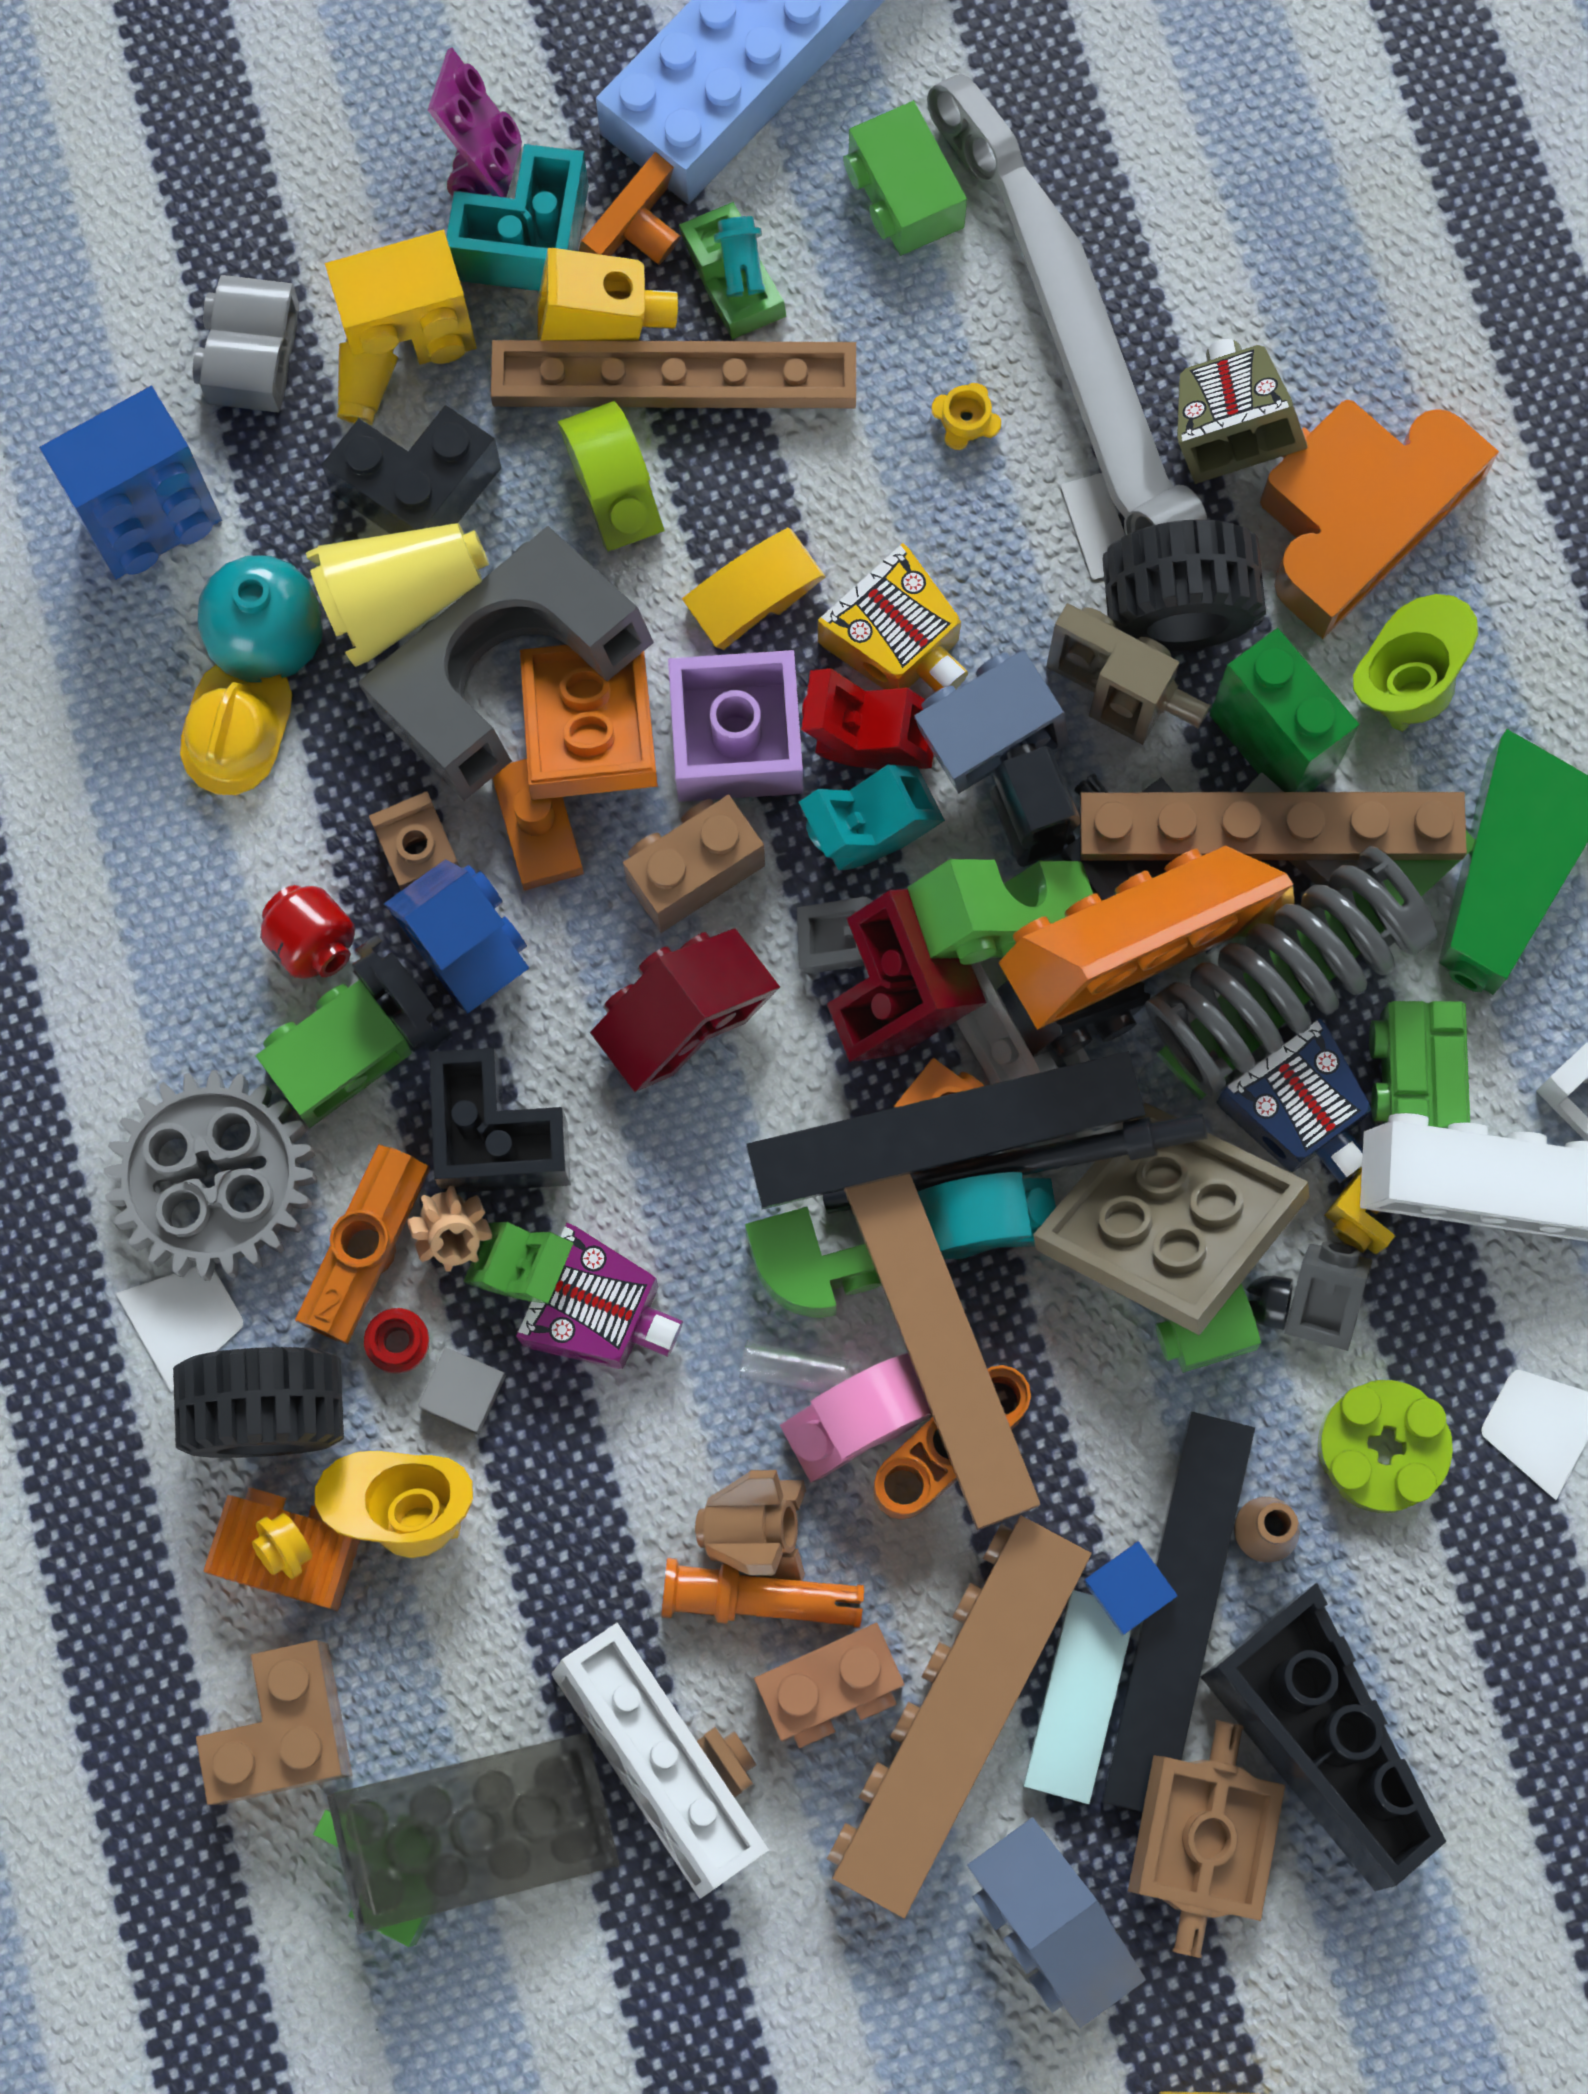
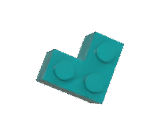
[446,144,589,291]

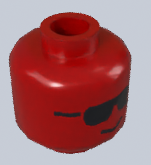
[260,885,355,979]

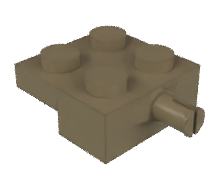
[1046,603,1211,745]

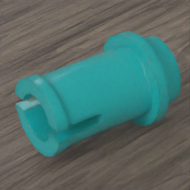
[713,216,766,297]

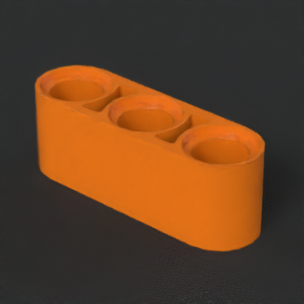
[873,1365,1031,1520]

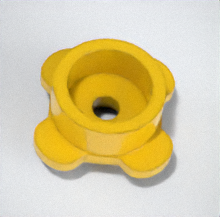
[931,383,1001,450]

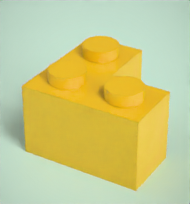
[325,229,477,365]

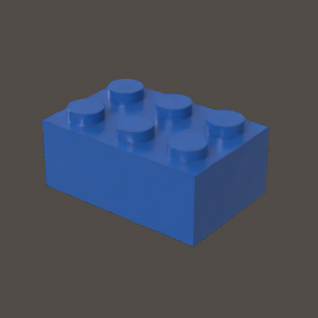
[39,385,222,580]

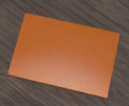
[520,645,658,800]

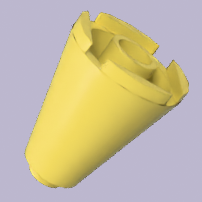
[306,523,489,667]

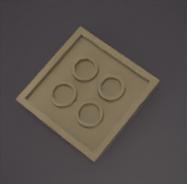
[1033,1102,1309,1335]

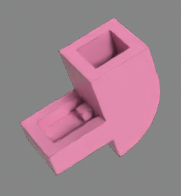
[780,1353,932,1483]

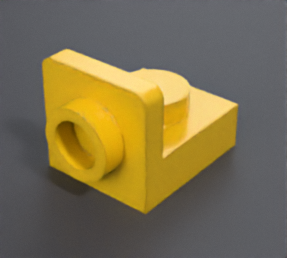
[1324,1169,1395,1254]

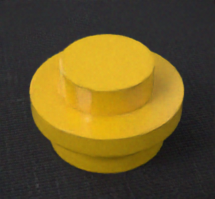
[252,1513,312,1579]

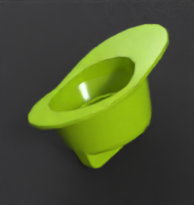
[1353,594,1479,732]

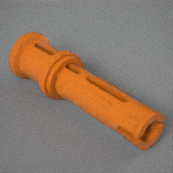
[661,1557,864,1628]

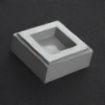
[418,1347,506,1435]

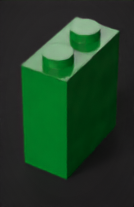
[1209,627,1360,792]

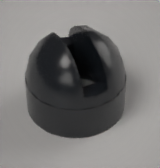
[1246,1275,1293,1330]

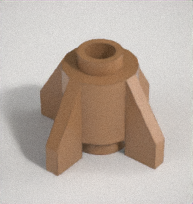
[695,1470,806,1581]

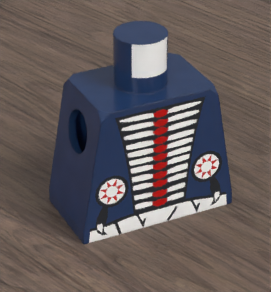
[1216,1018,1371,1184]

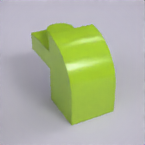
[557,401,665,552]

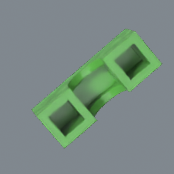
[907,859,1093,965]

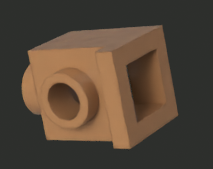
[369,791,459,891]

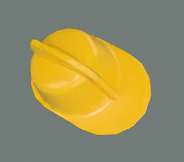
[180,664,292,795]
[315,1451,473,1558]

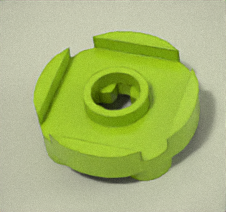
[1317,1380,1453,1513]

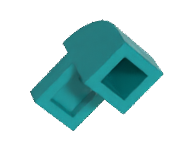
[799,765,945,871]
[917,1172,1056,1259]

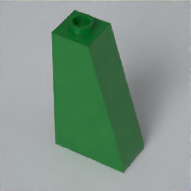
[1438,729,1588,995]

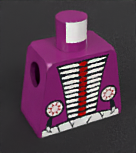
[517,1222,683,1369]

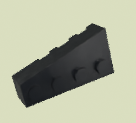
[1200,1583,1447,1891]

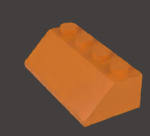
[998,845,1293,1030]

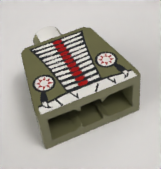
[1177,339,1308,484]

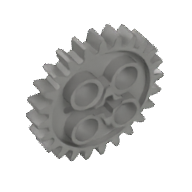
[103,1070,317,1281]

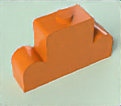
[1260,400,1499,639]

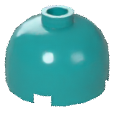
[198,556,323,682]

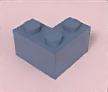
[914,649,1069,794]
[967,1817,1146,2029]

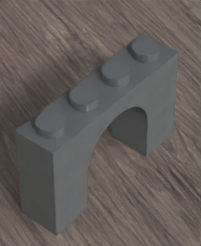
[358,526,654,801]

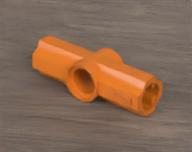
[295,1144,431,1345]

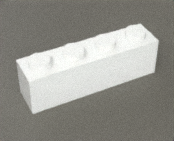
[1360,1113,1588,1242]

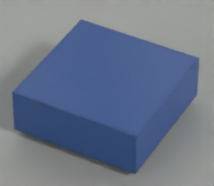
[1083,1541,1178,1636]

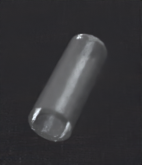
[739,1340,849,1394]

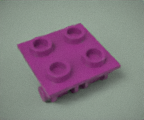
[427,47,522,198]

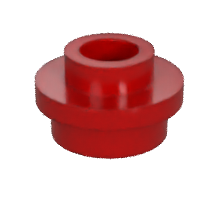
[364,1308,430,1374]

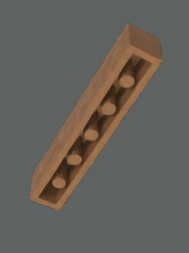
[827,1515,1092,1919]

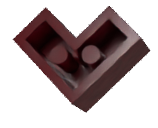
[827,889,987,1062]
[590,928,780,1092]

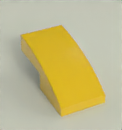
[682,527,826,650]

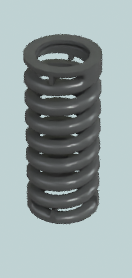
[1145,846,1438,1097]

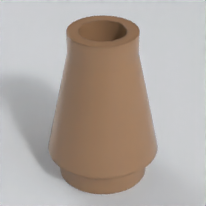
[1234,1496,1300,1563]

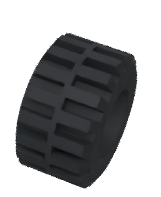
[1102,520,1266,651]
[173,1347,344,1458]

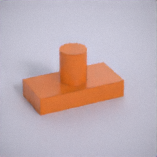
[579,152,681,265]
[492,759,584,891]

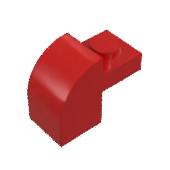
[801,669,934,770]

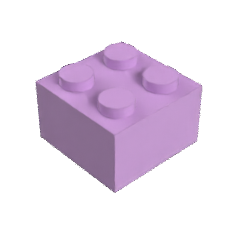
[668,650,803,802]

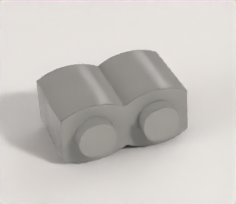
[192,275,299,413]

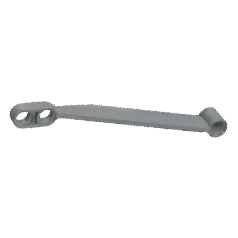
[927,74,1207,535]

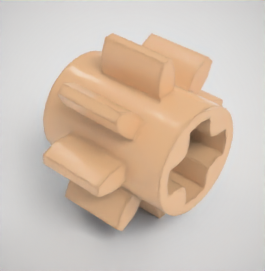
[407,1186,492,1272]

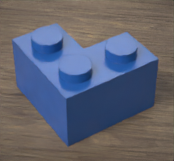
[384,859,529,1013]

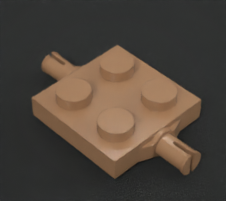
[1128,1720,1285,1958]

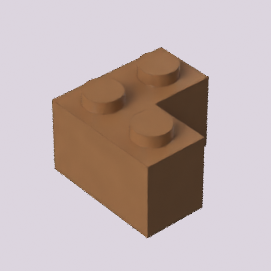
[196,1640,353,1805]

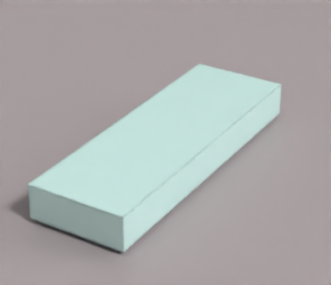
[1023,1590,1131,1804]

